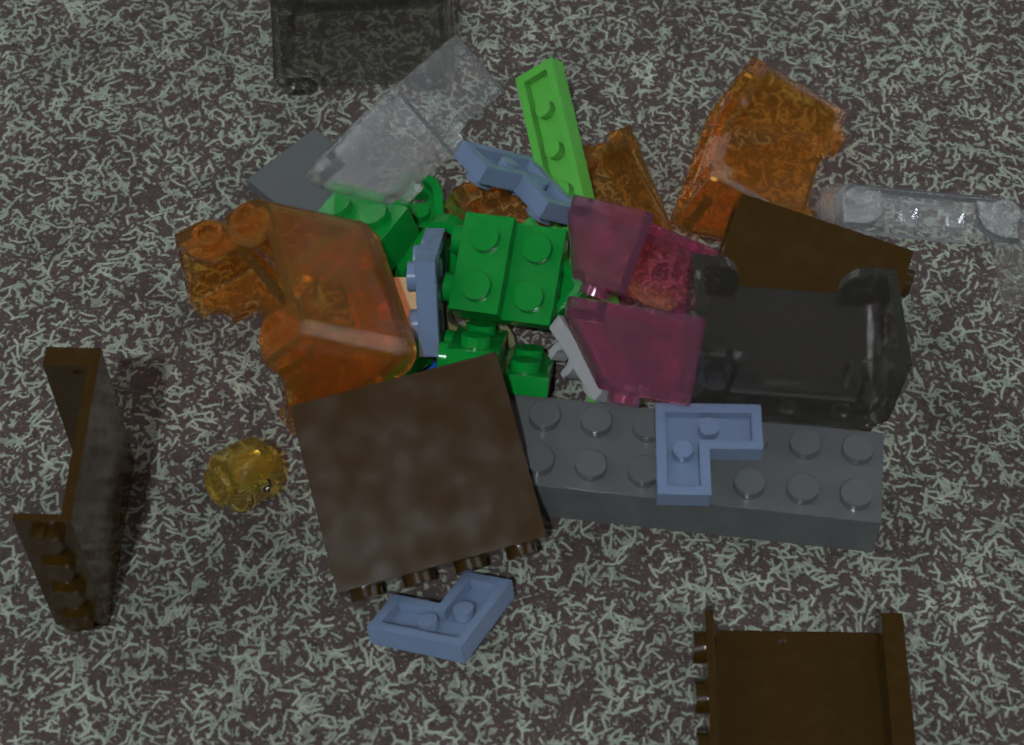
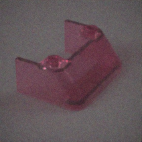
[567,195,719,325]
[564,296,774,421]

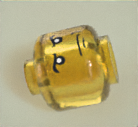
[203,437,284,513]

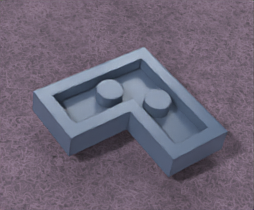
[454,140,583,226]
[406,228,447,357]
[654,403,764,506]
[367,572,515,664]

